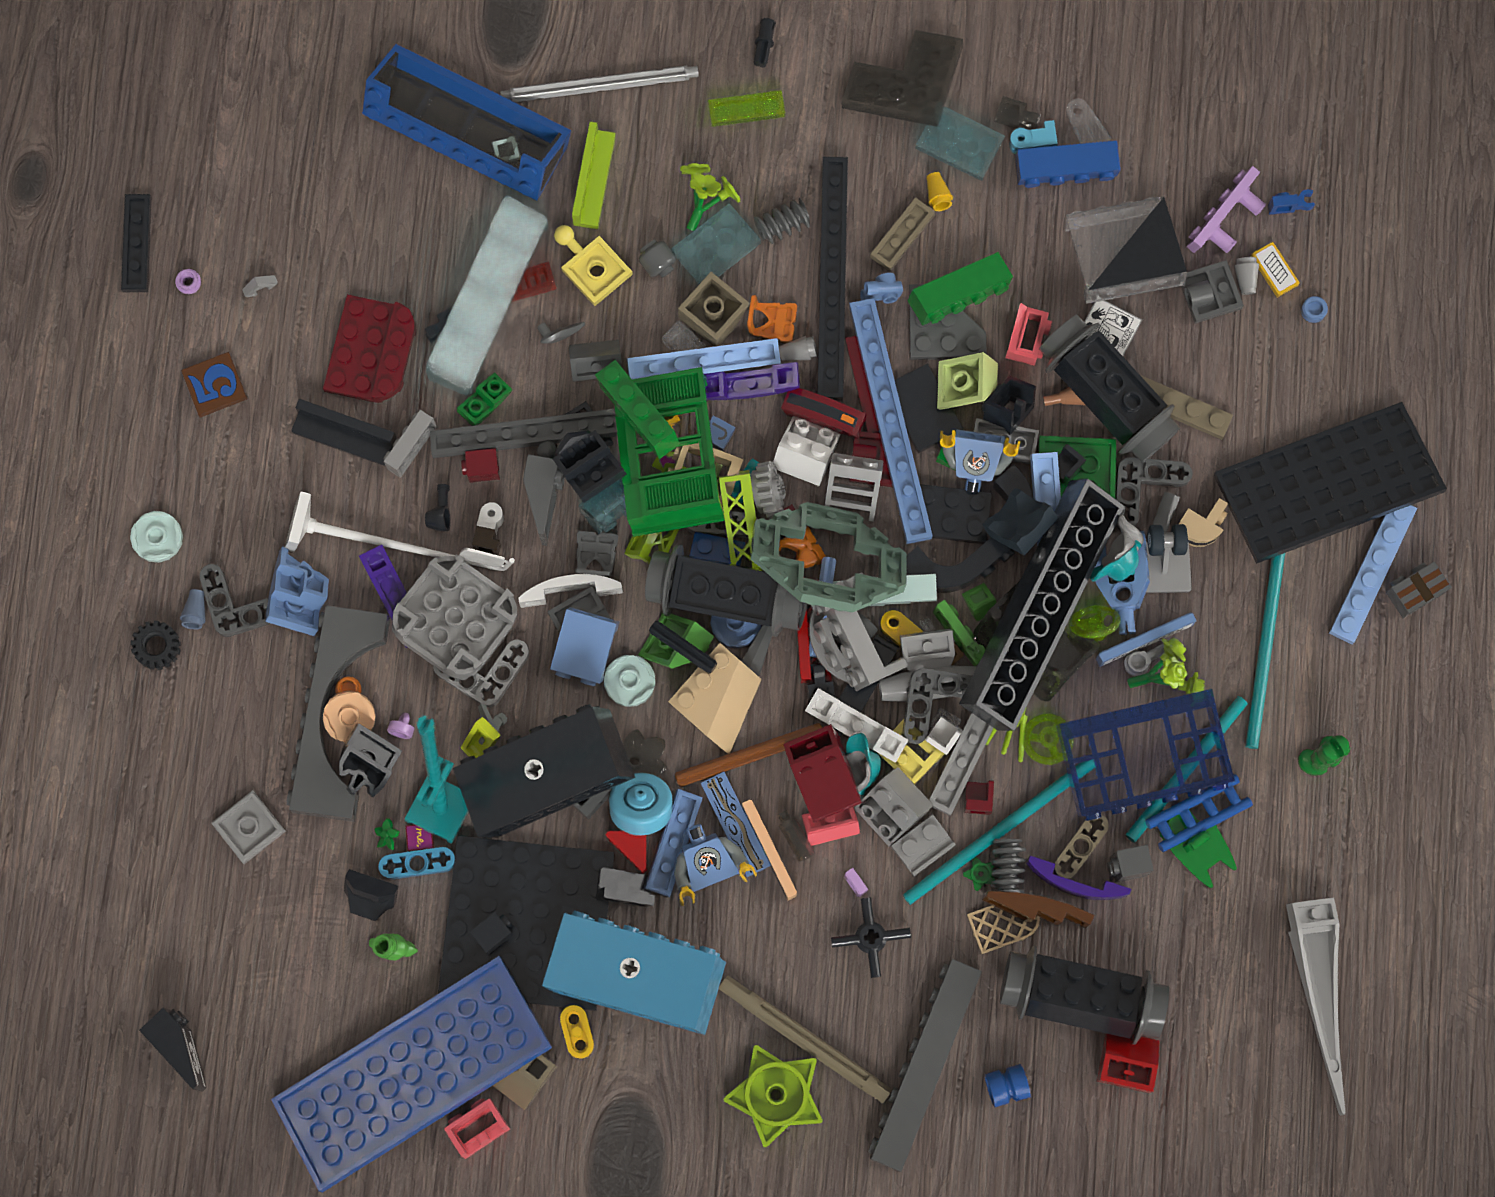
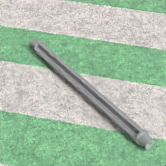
[500,65,699,102]

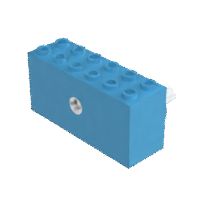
[542,911,726,1035]

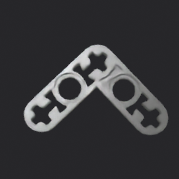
[433,640,529,707]

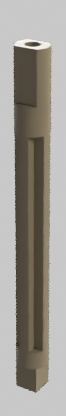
[719,975,892,1103]

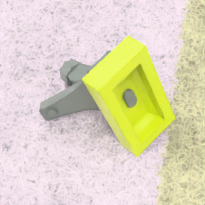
[461,703,507,758]

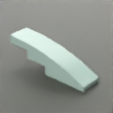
[833,574,937,606]

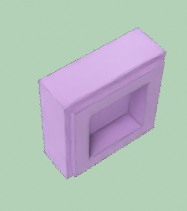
[844,868,868,897]

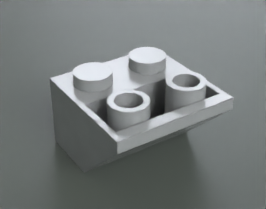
[854,767,934,847]

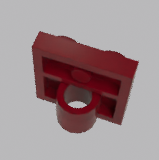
[849,431,893,487]

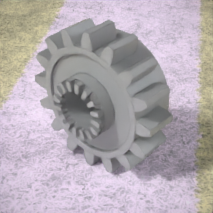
[751,461,786,518]

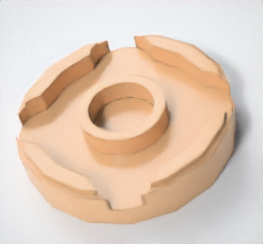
[323,690,376,743]

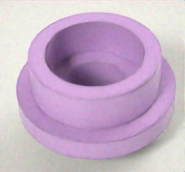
[175,269,201,294]

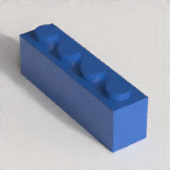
[1015,141,1120,188]

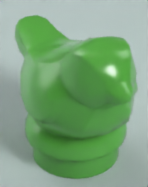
[369,934,418,960]

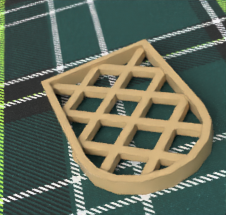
[967,905,1040,954]

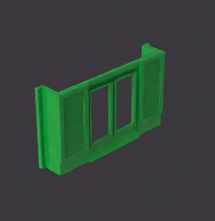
[615,367,725,537]

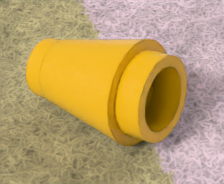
[926,172,953,211]

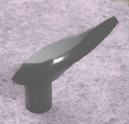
[537,322,586,344]

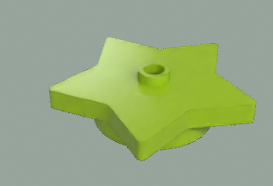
[724,1045,823,1148]

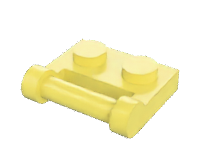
[878,719,944,785]

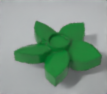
[374,818,400,850]

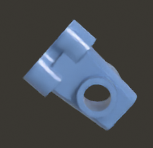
[860,273,903,303]

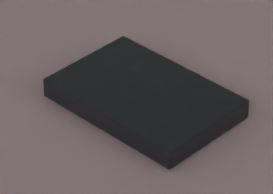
[894,364,963,453]

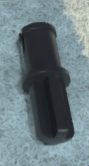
[753,18,776,68]

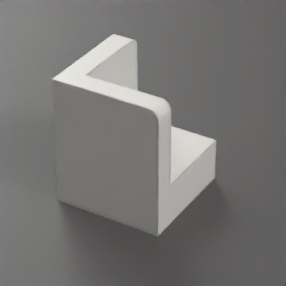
[925,716,963,755]

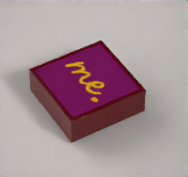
[405,825,434,852]

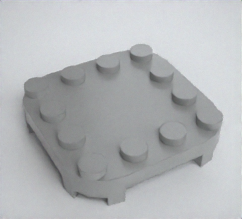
[392,554,517,680]

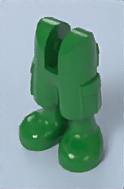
[1298,735,1351,776]

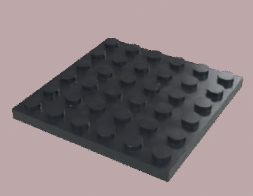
[438,836,615,1011]

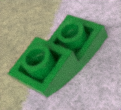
[457,372,512,426]

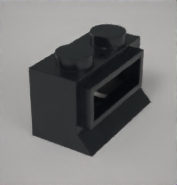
[982,376,1036,435]

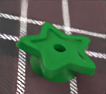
[963,857,995,891]

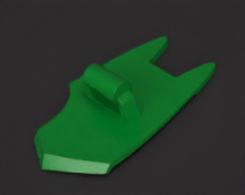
[1160,810,1237,888]

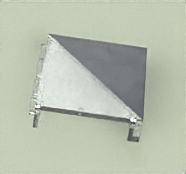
[1065,196,1187,304]

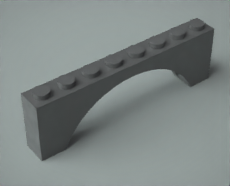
[286,605,391,822]

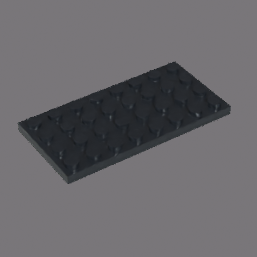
[1214,402,1447,564]

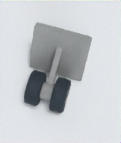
[1146,524,1191,593]

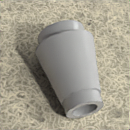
[1234,257,1259,295]
[779,335,817,361]

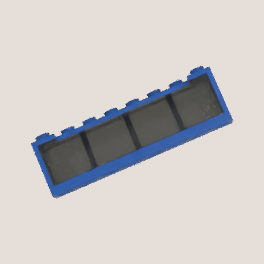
[362,44,571,201]

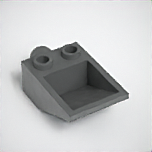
[523,441,565,546]

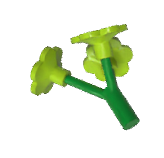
[680,163,740,231]

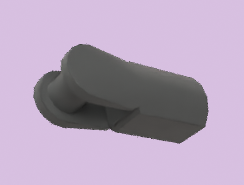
[1152,492,1180,532]

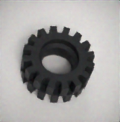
[130,621,181,670]

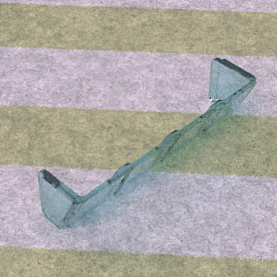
[426,195,549,395]

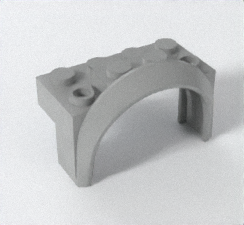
[809,573,908,691]

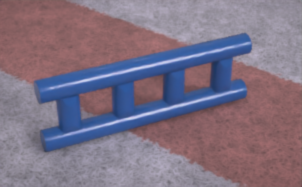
[1145,774,1253,852]

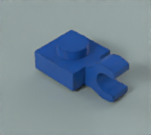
[1268,189,1315,215]

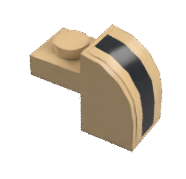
[1179,498,1228,547]

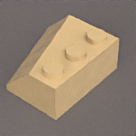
[668,643,762,754]

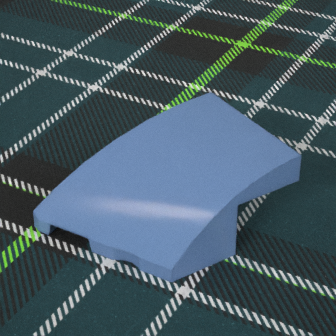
[265,547,329,636]

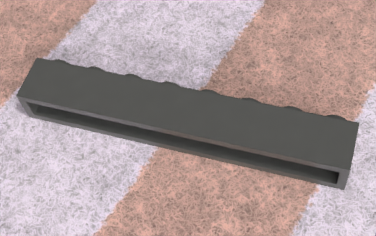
[868,959,982,1172]

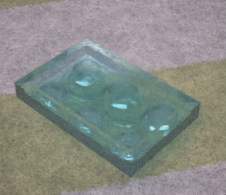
[915,103,1005,181]
[671,203,761,284]

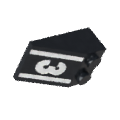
[139,1008,207,1092]

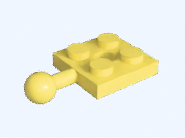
[554,225,633,306]

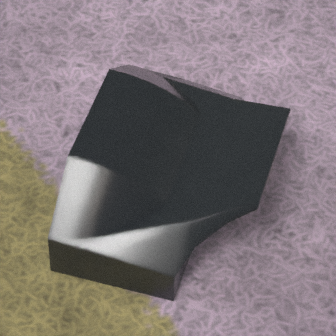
[344,869,399,921]

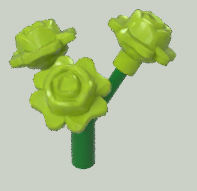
[1127,638,1205,702]

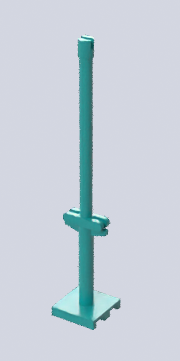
[405,715,468,844]

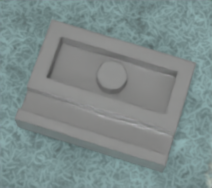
[891,815,956,877]

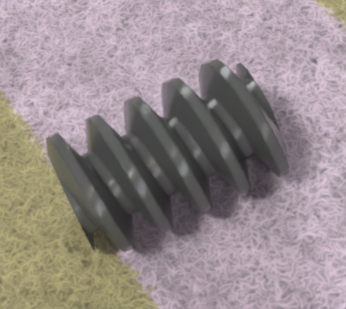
[754,197,810,244]
[991,838,1026,893]

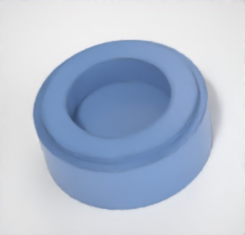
[1301,296,1328,323]

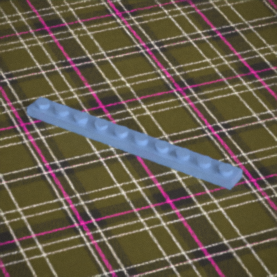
[849,298,933,544]

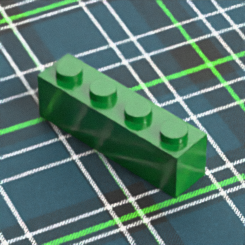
[908,252,1013,326]
[595,360,680,459]

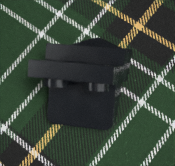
[552,430,627,504]

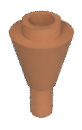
[1043,387,1085,406]

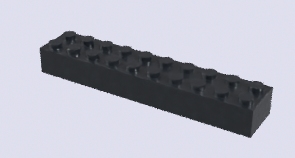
[959,479,1125,731]

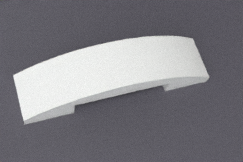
[518,574,623,608]
[805,688,908,763]

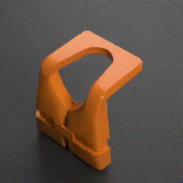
[747,295,798,343]
[779,526,826,569]

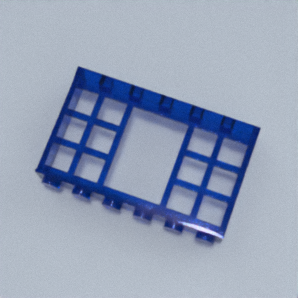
[1056,689,1235,821]

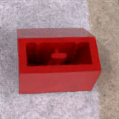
[1096,1033,1160,1093]

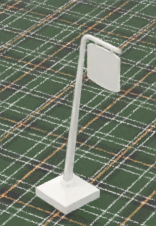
[285,492,515,571]

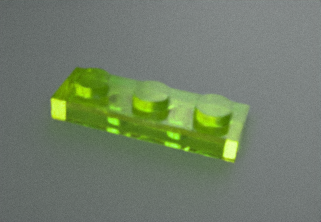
[708,90,785,127]

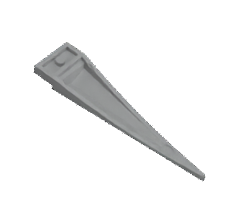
[1286,898,1346,1116]

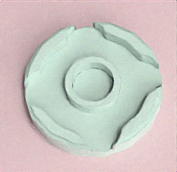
[130,511,183,563]
[604,655,655,707]

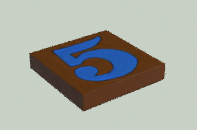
[181,352,247,418]

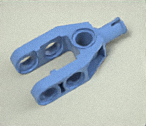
[1095,531,1150,635]

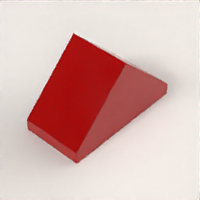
[605,831,647,874]

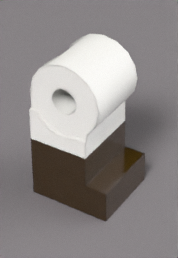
[472,502,504,556]

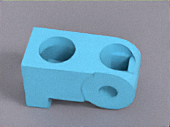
[1009,120,1058,154]

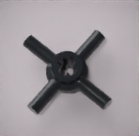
[831,897,911,978]

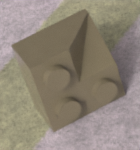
[678,272,750,347]

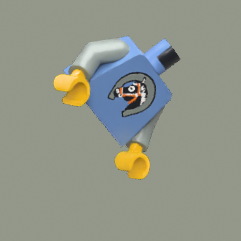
[940,430,1020,493]
[674,824,757,906]

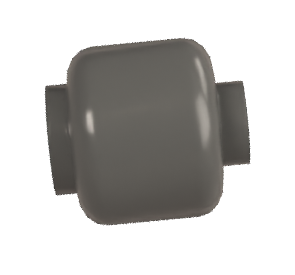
[639,239,676,278]

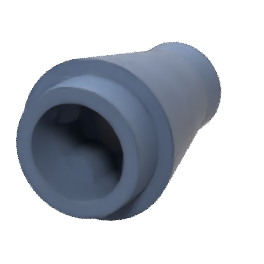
[180,589,206,630]

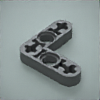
[1115,457,1193,531]
[200,564,271,637]
[903,669,972,744]

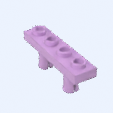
[1186,166,1266,253]

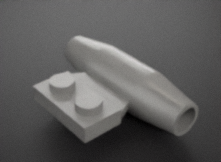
[879,629,977,702]

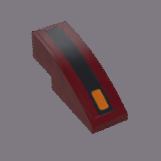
[781,388,867,438]

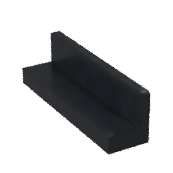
[291,399,397,466]

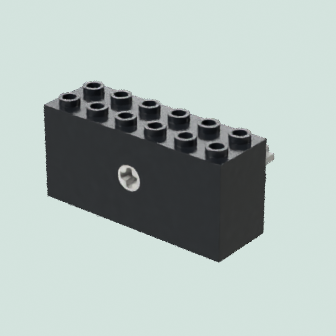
[453,704,636,838]

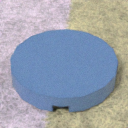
[711,615,762,648]

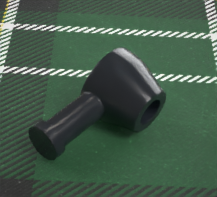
[425,484,451,532]

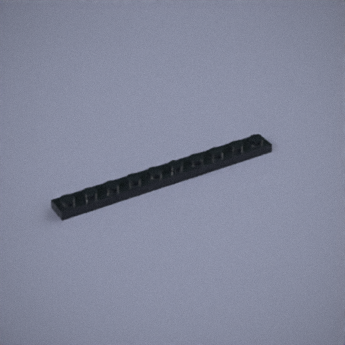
[818,157,848,400]

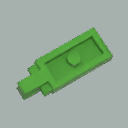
[933,600,985,666]

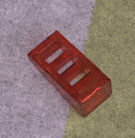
[501,261,556,303]

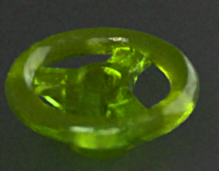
[1069,605,1121,642]
[1023,714,1074,765]

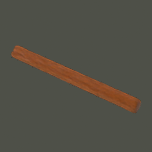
[675,723,822,787]

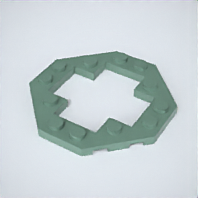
[751,502,907,613]

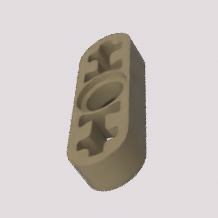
[1053,813,1109,879]

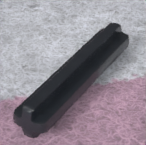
[649,621,717,674]

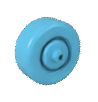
[609,773,672,836]

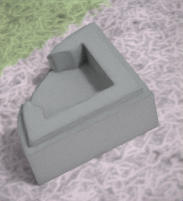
[242,275,278,297]

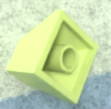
[937,352,998,410]

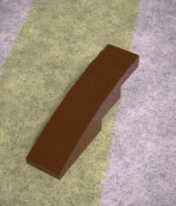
[982,891,1095,928]

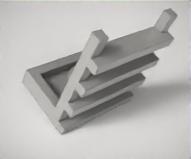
[824,453,883,522]

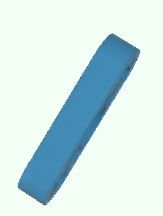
[379,847,455,880]

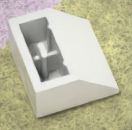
[773,416,840,486]

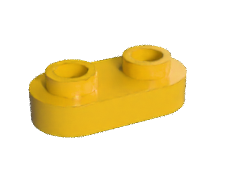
[880,610,923,648]
[560,1005,594,1059]

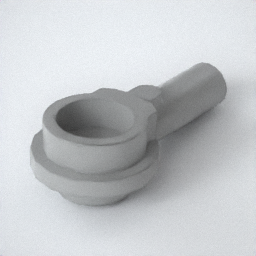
[1124,644,1164,676]

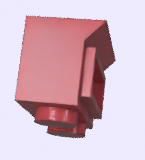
[1005,303,1052,366]
[444,1098,510,1159]

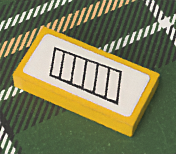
[1250,242,1300,298]

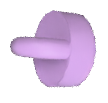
[387,713,415,739]

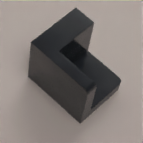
[1058,444,1086,486]

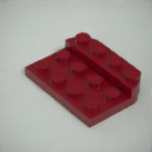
[323,294,417,403]

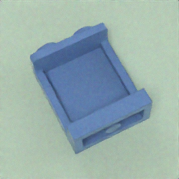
[550,607,620,686]

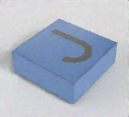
[710,415,735,451]

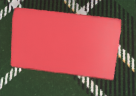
[802,807,860,846]

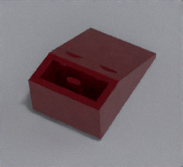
[783,724,862,822]

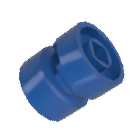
[984,1064,1031,1108]

